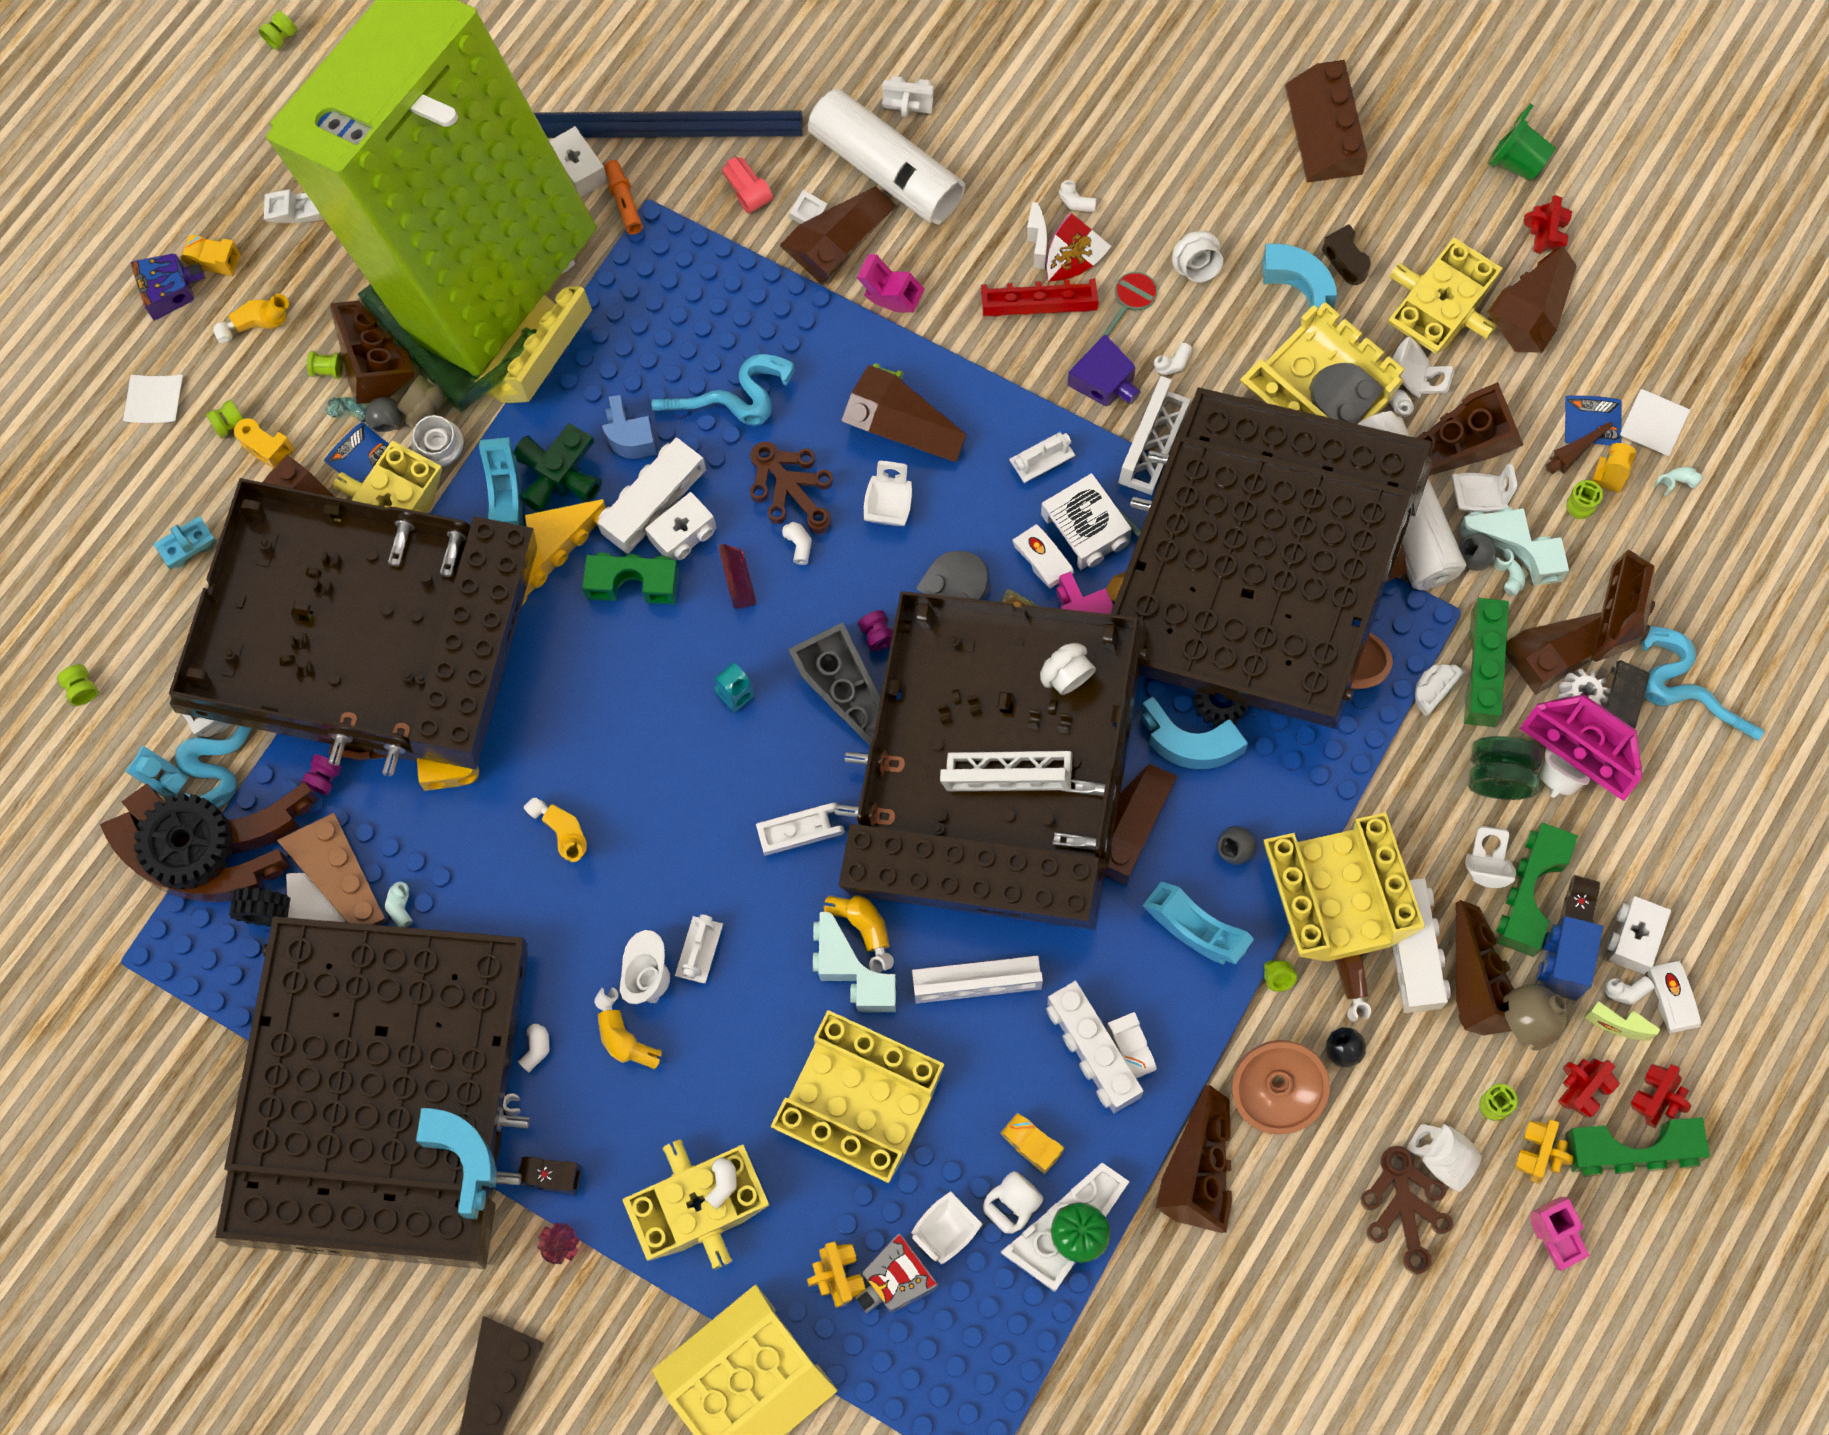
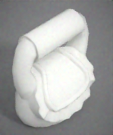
[983,1171,1043,1234]

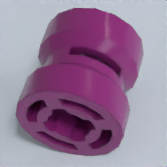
[857,610,893,652]
[300,754,342,796]

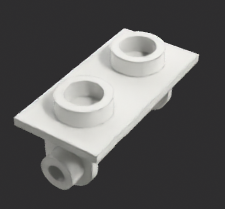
[1009,432,1075,483]
[675,915,723,984]

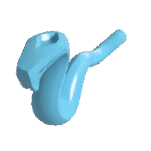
[652,354,795,426]
[1641,626,1764,741]
[175,726,252,809]

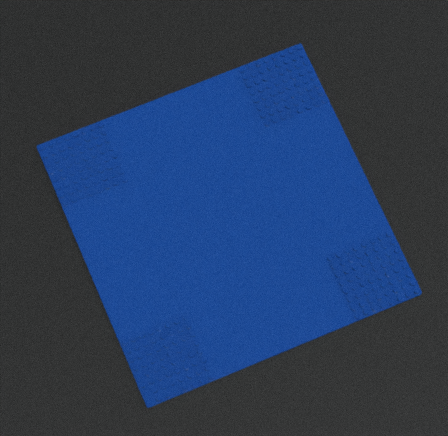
[121,200,1460,1435]

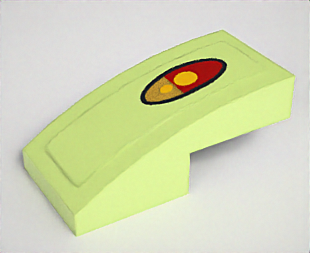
[1584,1001,1661,1041]

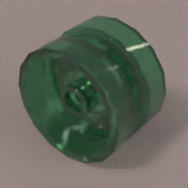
[1468,736,1542,800]

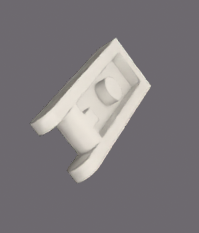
[756,803,845,856]

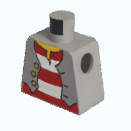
[855,1234,938,1314]

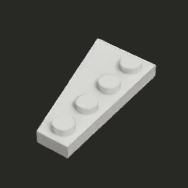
[1001,1163,1129,1292]

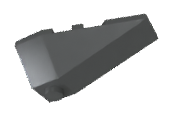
[788,622,881,746]

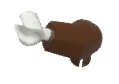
[1335,953,1371,1022]

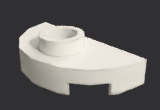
[1415,664,1466,716]

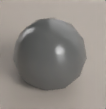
[365,396,403,432]
[1459,533,1496,571]
[1216,825,1257,865]

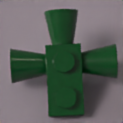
[513,423,602,512]

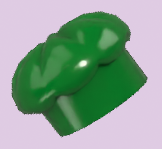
[1051,1202,1110,1263]

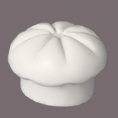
[1172,231,1223,283]
[411,415,464,468]
[1040,643,1097,695]

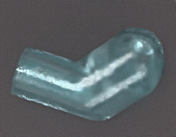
[326,397,367,422]

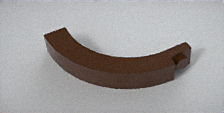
[121,782,319,853]
[100,812,291,902]

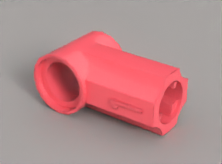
[722,157,774,214]

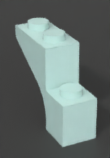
[1459,507,1569,586]
[813,912,896,1012]

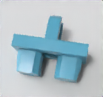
[153,516,217,570]
[125,746,189,797]

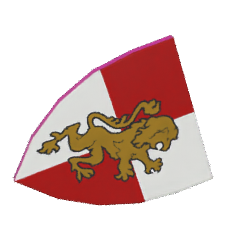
[1046,213,1112,281]

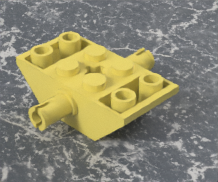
[1388,238,1503,354]
[333,440,443,522]
[622,1140,769,1270]

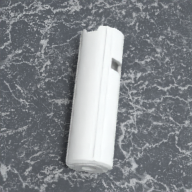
[808,88,965,225]
[1358,411,1466,590]

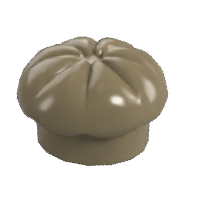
[397,375,445,427]

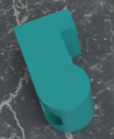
[714,663,755,713]

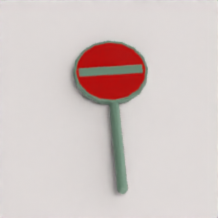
[1101,272,1158,337]

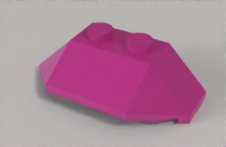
[1519,694,1643,801]

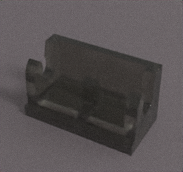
[1605,660,1650,729]

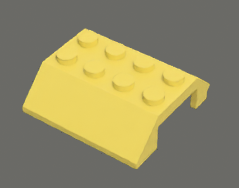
[1240,302,1405,424]

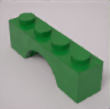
[1464,597,1509,727]
[1496,822,1578,957]
[1565,1117,1710,1177]

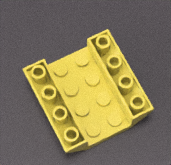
[466,286,592,403]
[1263,812,1425,962]
[771,1010,944,1183]
[652,1284,838,1435]

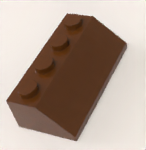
[1285,60,1368,183]

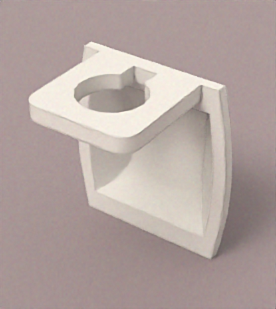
[1393,337,1455,398]
[864,461,912,526]
[1451,464,1517,512]
[1465,826,1516,888]
[1406,1124,1482,1192]
[911,1191,982,1265]

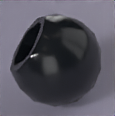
[1326,1027,1366,1068]

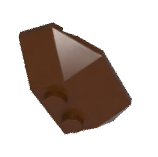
[1591,550,1655,662]

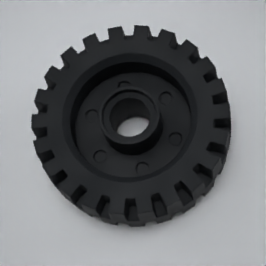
[134,794,234,890]

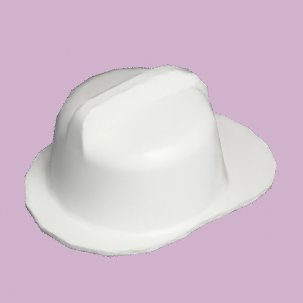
[1539,748,1590,798]
[620,930,670,1004]

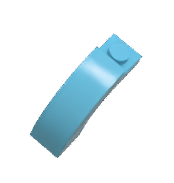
[1262,244,1337,308]
[479,437,524,526]
[1141,697,1248,769]
[1142,881,1254,965]
[416,1108,497,1219]

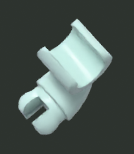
[1654,467,1703,496]
[1493,549,1525,596]

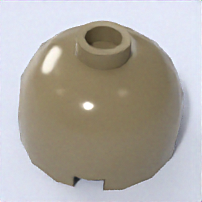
[1503,984,1567,1051]

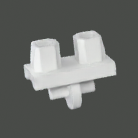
[882,76,934,117]

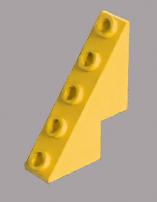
[522,499,606,606]

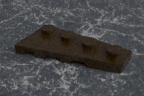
[459,1316,544,1435]

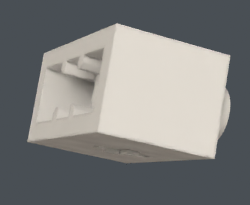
[550,127,608,197]
[645,492,717,560]
[1606,896,1671,975]

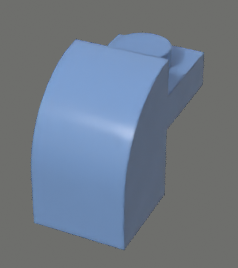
[602,395,657,459]

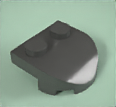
[1309,363,1384,424]
[916,551,991,600]

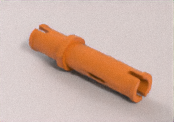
[604,160,643,235]

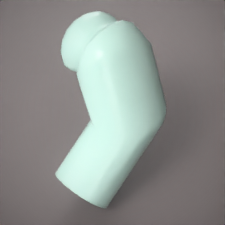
[385,881,413,928]

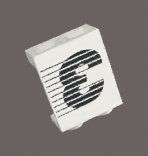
[1041,473,1132,570]

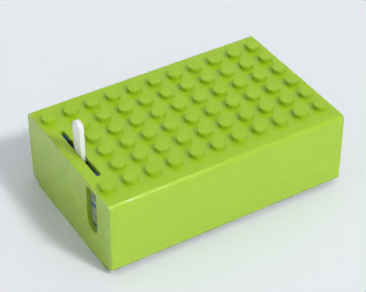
[266,0,597,375]

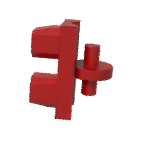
[1523,195,1572,254]
[1558,1059,1620,1117]
[1631,1064,1692,1128]

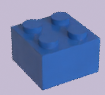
[1536,916,1603,1001]

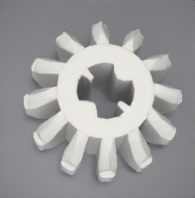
[1557,668,1611,708]

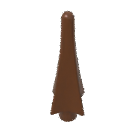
[1546,422,1613,474]

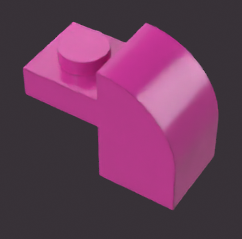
[857,254,924,313]
[1056,571,1114,614]
[1530,1196,1590,1271]

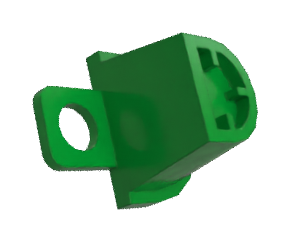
[1487,103,1556,181]

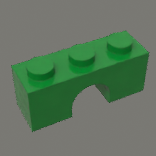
[582,552,680,605]

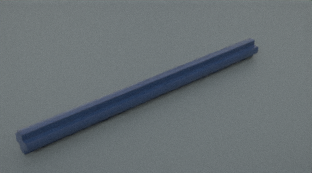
[533,110,803,138]

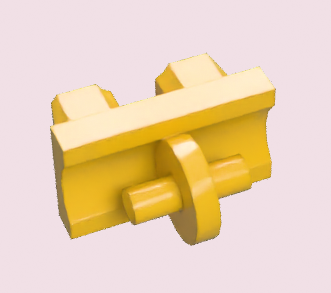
[1515,1120,1574,1184]
[807,1241,866,1308]

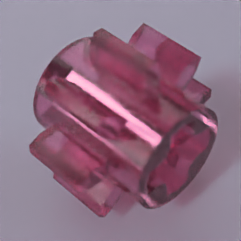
[537,1223,580,1265]

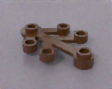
[750,441,833,534]
[1360,1146,1453,1274]

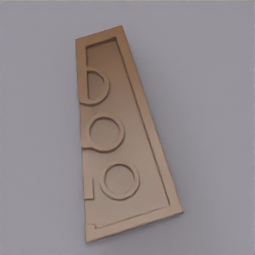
[277,813,387,925]

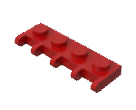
[981,278,1098,317]

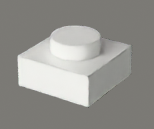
[788,190,827,224]

